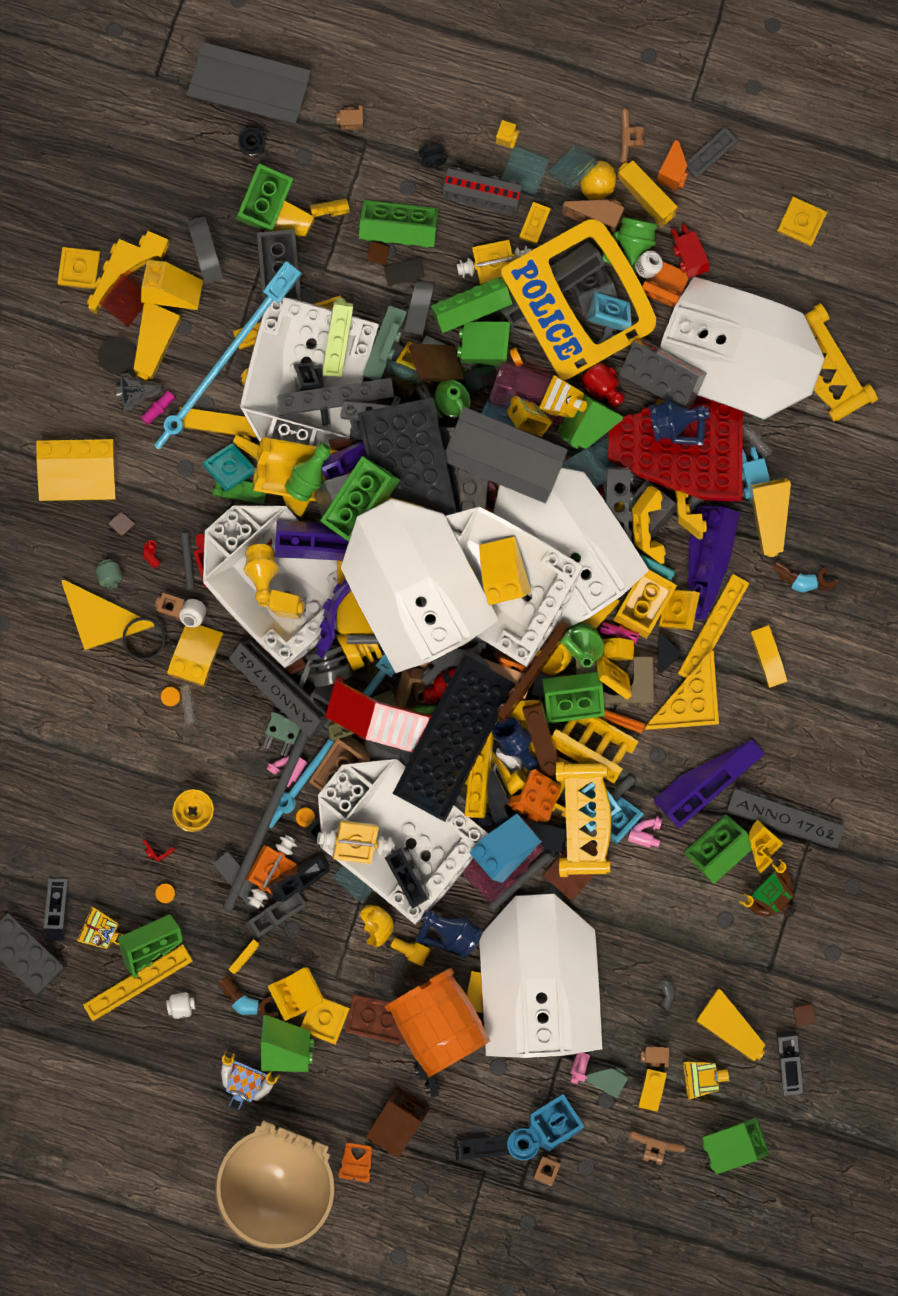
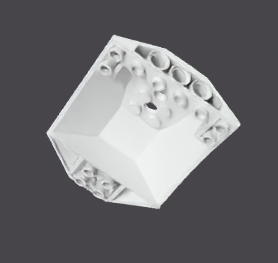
[660,277,825,420]
[240,297,379,447]
[493,468,649,627]
[341,498,499,673]
[203,506,337,668]
[420,507,583,667]
[318,759,488,925]
[479,893,602,1058]

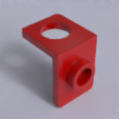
[142,839,176,863]

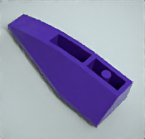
[688,505,740,620]
[275,520,349,561]
[653,740,765,829]

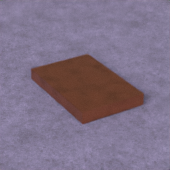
[408,343,465,382]
[543,841,610,901]
[345,994,403,1045]

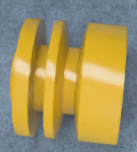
[336,633,383,671]
[172,789,214,832]

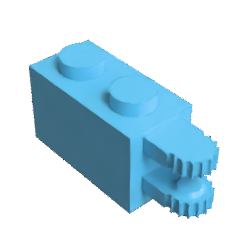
[742,446,770,503]

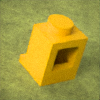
[496,120,520,149]

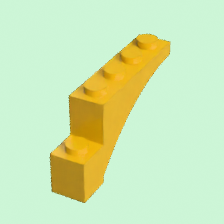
[87,231,170,314]
[233,434,311,520]

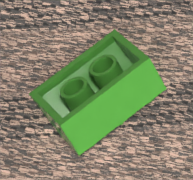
[235,164,293,231]
[542,672,605,723]
[683,814,752,884]

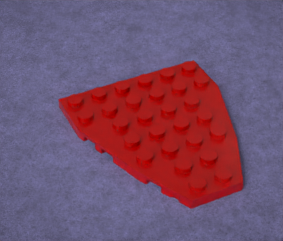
[608,396,743,502]

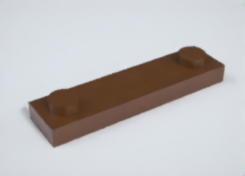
[522,702,560,776]

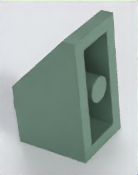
[585,1067,628,1099]

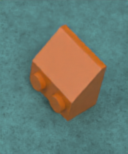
[656,140,689,192]

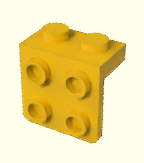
[268,967,324,1021]

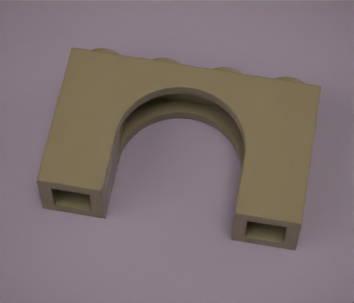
[575,657,654,708]

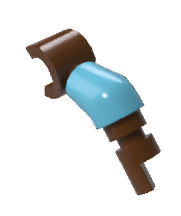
[772,561,839,593]
[219,976,280,1018]

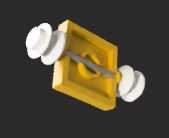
[456,240,531,285]
[317,820,395,864]

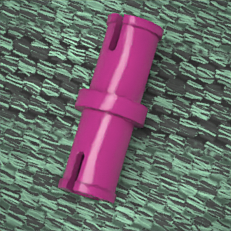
[141,390,176,425]
[600,621,639,644]

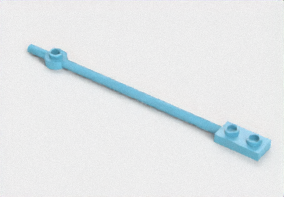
[154,261,302,450]
[269,654,395,829]

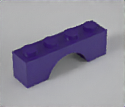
[322,441,367,480]

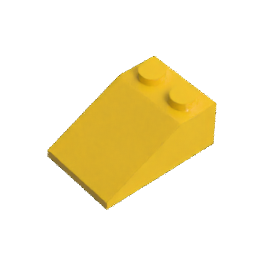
[141,260,203,310]
[479,536,531,605]
[614,570,677,639]
[167,625,224,687]

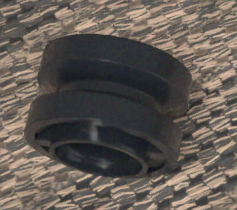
[238,127,265,157]
[418,144,447,168]

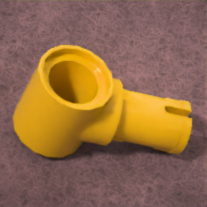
[390,937,431,967]

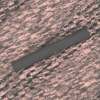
[181,533,195,590]

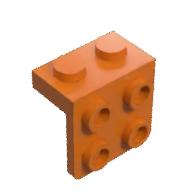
[508,769,561,823]

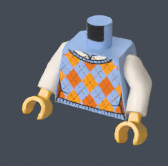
[221,1051,280,1110]

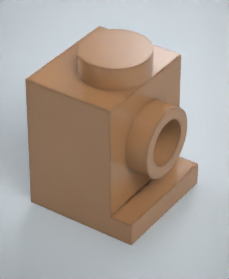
[336,106,363,130]
[155,593,185,620]
[641,1047,669,1067]
[533,1154,560,1186]

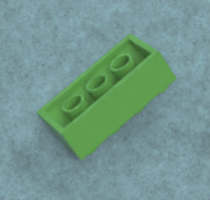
[359,200,439,247]
[431,277,512,333]
[321,456,400,542]

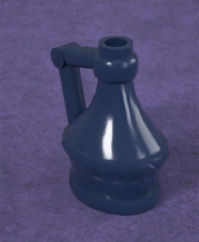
[649,399,710,445]
[492,717,540,771]
[416,910,483,958]

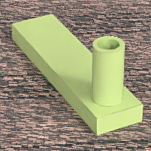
[322,298,353,377]

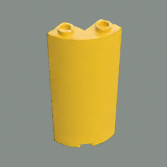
[253,437,354,502]

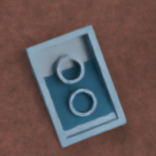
[469,814,542,883]

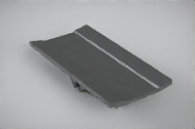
[186,42,311,125]
[445,407,568,504]

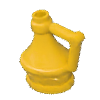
[243,544,279,607]

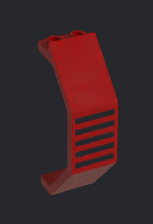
[325,676,432,752]

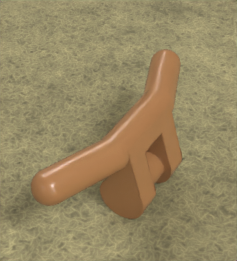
[620,108,645,164]
[629,1131,686,1165]

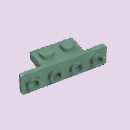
[362,306,406,380]

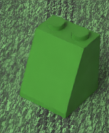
[457,322,510,367]
[557,394,623,449]
[261,1015,314,1072]
[702,1117,769,1174]

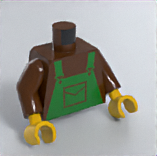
[739,859,796,918]

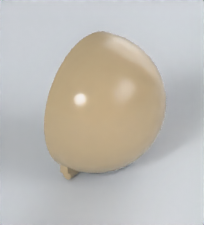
[215,1120,334,1249]

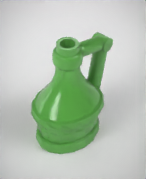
[601,217,658,274]
[434,380,471,420]
[285,442,331,501]
[560,622,604,668]

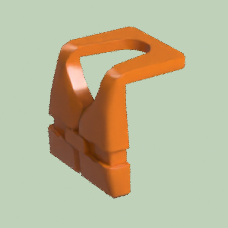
[338,1143,372,1183]

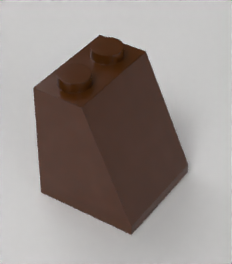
[366,1087,430,1158]

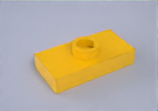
[519,202,551,245]

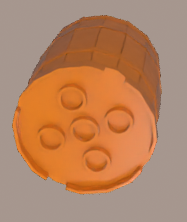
[385,968,491,1078]

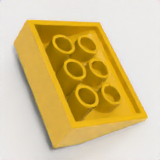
[36,439,116,501]

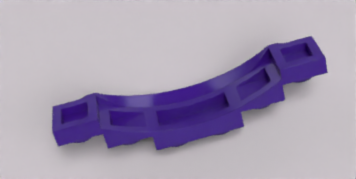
[316,579,352,658]

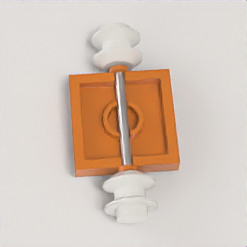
[246,835,297,909]

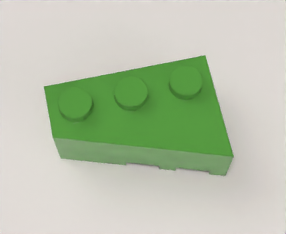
[118,914,183,978]

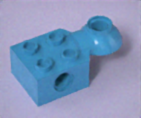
[507,1094,584,1160]

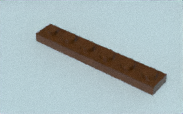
[497,621,569,724]

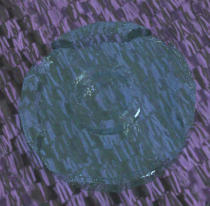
[386,361,421,384]

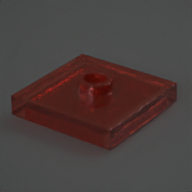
[99,274,144,327]

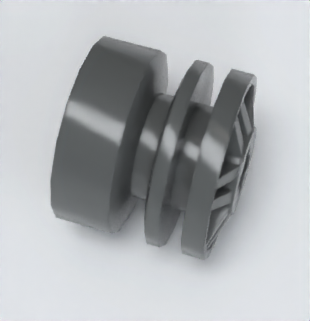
[306,644,353,687]

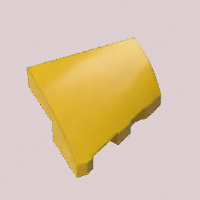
[310,198,350,217]
[264,201,315,237]
[749,820,784,873]

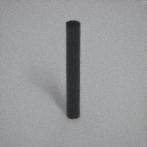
[314,368,330,426]

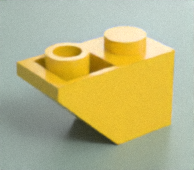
[602,638,634,661]

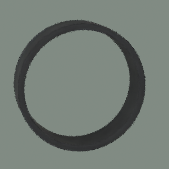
[123,617,165,660]

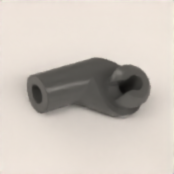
[658,979,676,1009]

